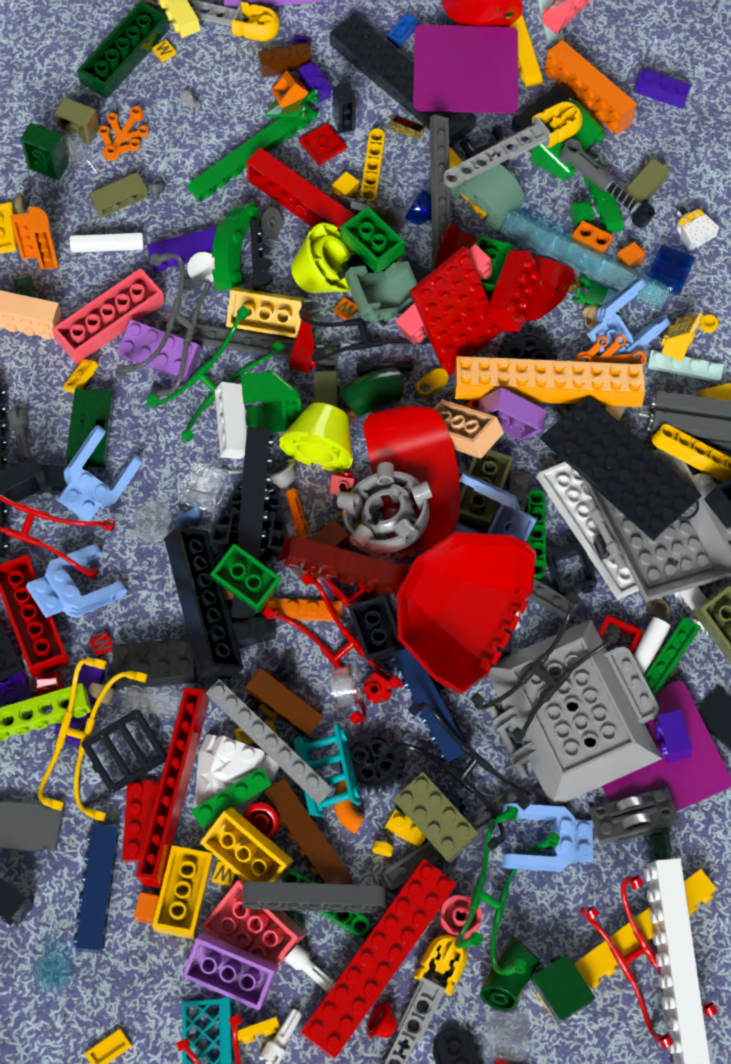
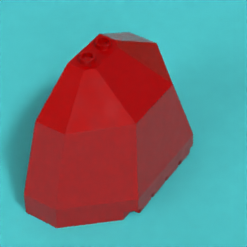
[397,532,536,695]

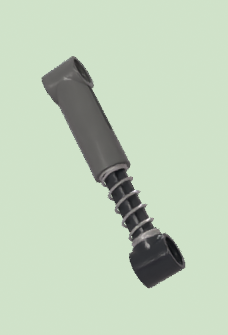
[559,139,655,228]

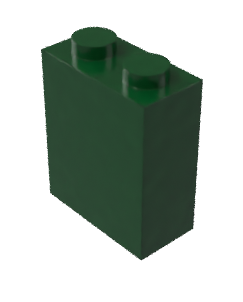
[530,954,596,1024]

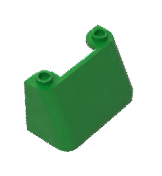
[530,98,606,182]

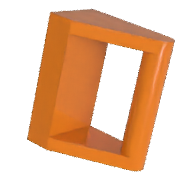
[271,70,309,108]

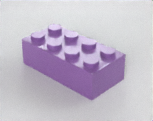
[117,319,202,382]
[182,933,280,1010]

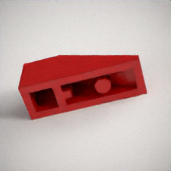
[289,313,317,374]

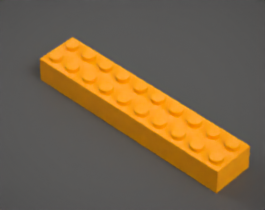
[455,356,645,407]

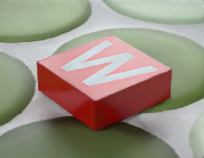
[89,632,113,659]

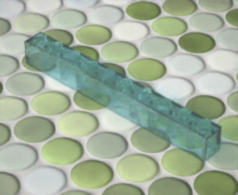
[501,210,674,311]

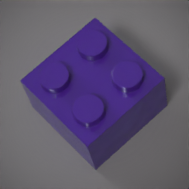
[654,710,692,763]

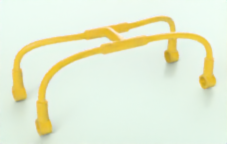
[38,657,148,821]

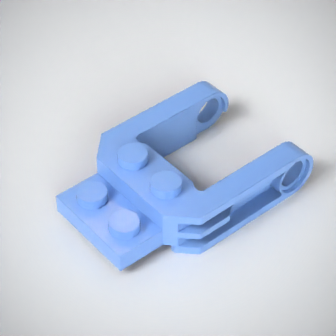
[586,277,671,355]
[57,425,143,521]
[451,472,537,542]
[26,544,127,618]
[502,803,593,872]

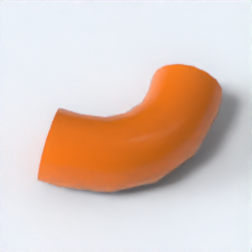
[333,780,365,835]

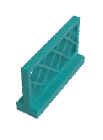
[182,997,236,1064]

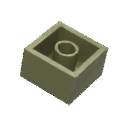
[55,97,99,145]

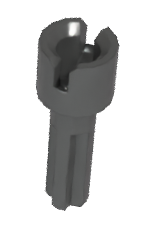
[7,409,32,462]

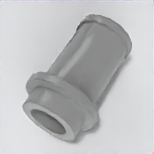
[180,90,201,112]

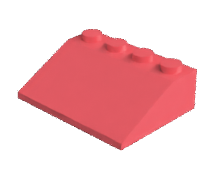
[541,0,591,34]
[201,879,307,965]

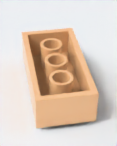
[0,290,63,340]
[433,399,504,459]

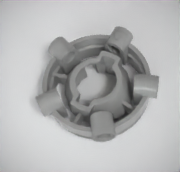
[337,462,433,553]

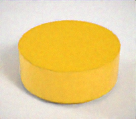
[699,314,718,333]
[372,841,394,857]

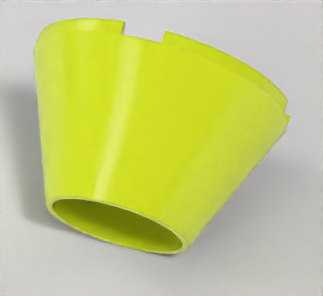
[291,223,356,293]
[279,403,353,471]

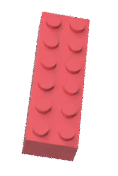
[396,244,492,345]
[52,268,165,365]

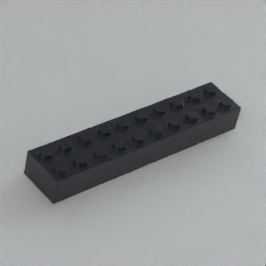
[330,14,476,147]

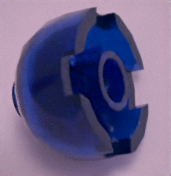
[405,189,432,226]

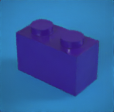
[298,61,331,104]

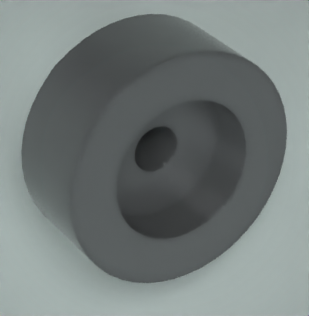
[147,184,165,199]

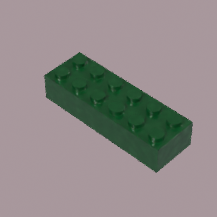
[77,1,169,99]

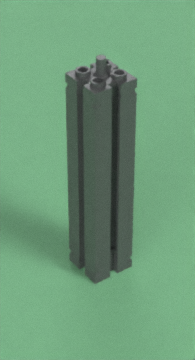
[637,391,731,452]

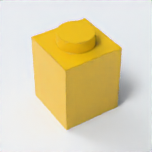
[332,171,360,199]

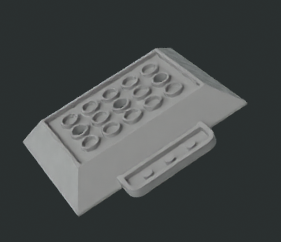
[581,449,731,602]
[488,619,662,806]

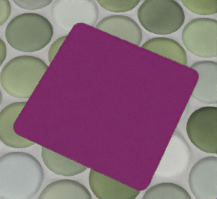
[413,24,518,114]
[584,681,731,811]

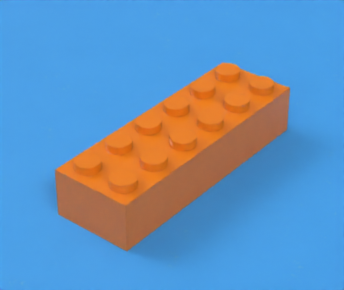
[544,40,637,135]

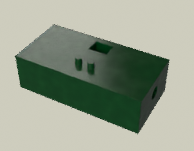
[66,389,114,468]

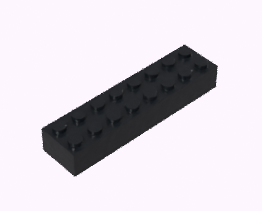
[164,527,244,679]

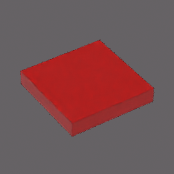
[298,123,347,166]

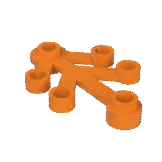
[99,106,149,161]
[574,334,647,365]

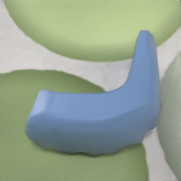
[176,498,202,527]

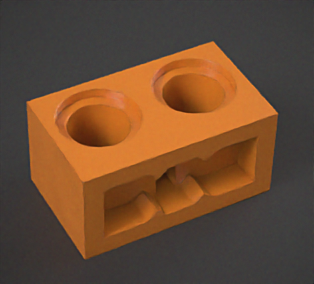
[570,220,614,261]

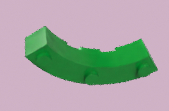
[212,201,260,292]

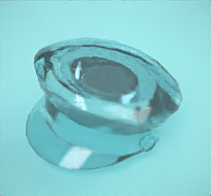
[35,954,73,993]

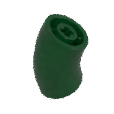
[338,368,404,418]
[479,936,542,1011]

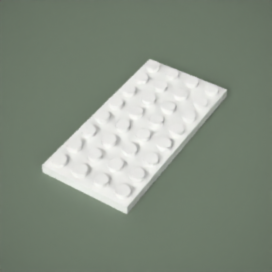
[536,462,676,600]

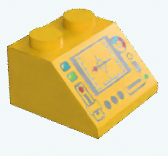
[661,313,703,362]

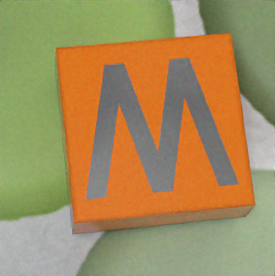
[333,297,358,320]

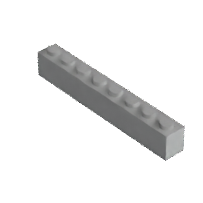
[205,679,332,805]

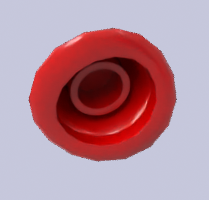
[243,802,279,840]
[366,1002,398,1038]

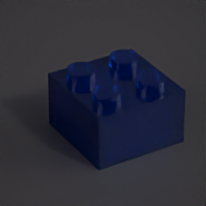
[646,245,696,296]

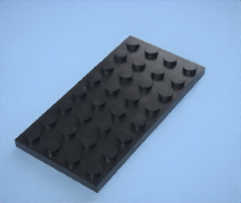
[540,395,702,541]

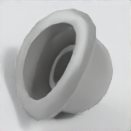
[270,459,296,488]

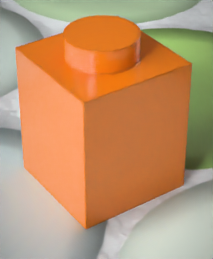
[616,242,646,273]
[134,891,159,924]

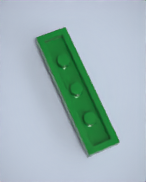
[191,767,272,828]

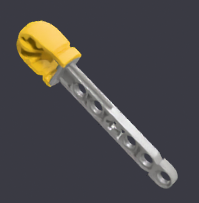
[135,0,280,42]
[443,102,583,188]
[384,934,468,1064]

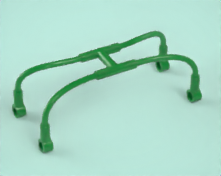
[146,306,284,443]
[455,806,560,975]

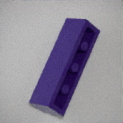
[147,227,217,271]
[54,664,105,746]

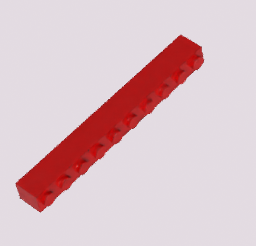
[136,688,209,888]

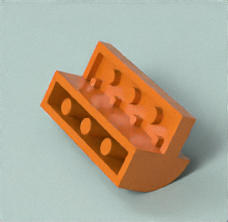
[10,206,59,270]

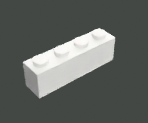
[214,382,248,459]

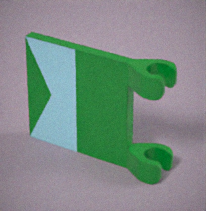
[265,89,321,120]
[571,275,620,315]

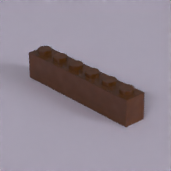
[263,778,352,885]

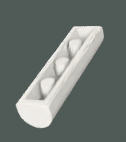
[70,233,144,253]
[633,617,671,676]

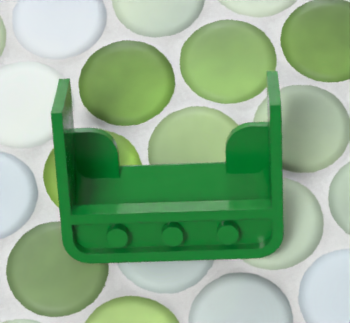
[241,370,301,433]

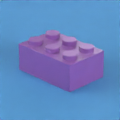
[478,387,547,440]

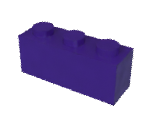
[635,68,692,109]

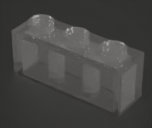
[121,685,183,721]

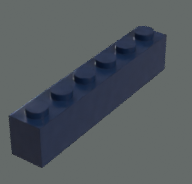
[392,648,468,763]
[73,825,119,954]

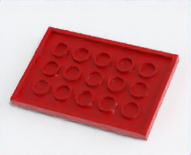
[409,246,500,377]

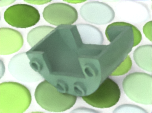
[450,156,524,233]
[345,261,417,323]

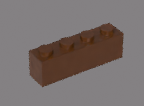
[244,668,324,738]

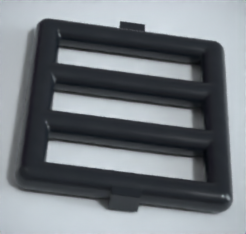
[81,709,167,793]

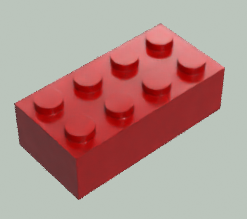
[487,251,541,332]

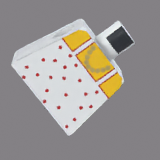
[676,207,719,251]

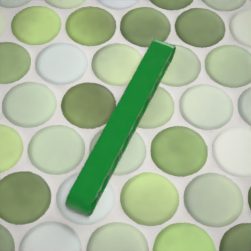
[187,102,318,202]

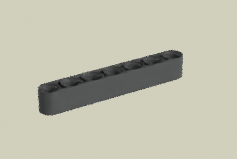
[242,881,386,913]

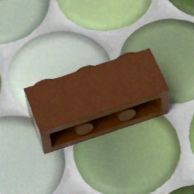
[258,42,312,78]

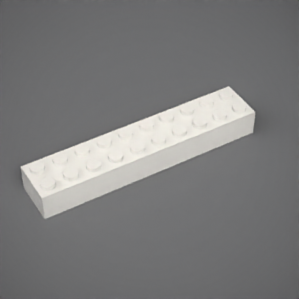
[644,858,710,1064]

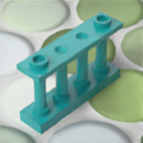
[294,724,362,819]

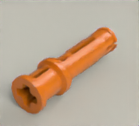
[285,489,311,545]

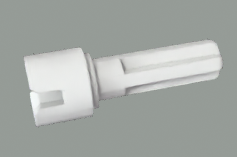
[284,944,334,992]
[259,1009,301,1064]

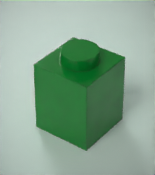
[569,199,595,229]

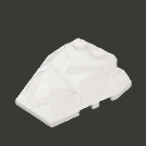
[193,734,279,823]

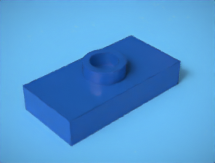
[387,13,420,47]

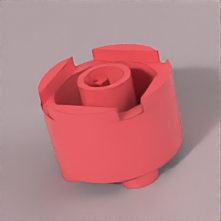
[439,895,482,940]

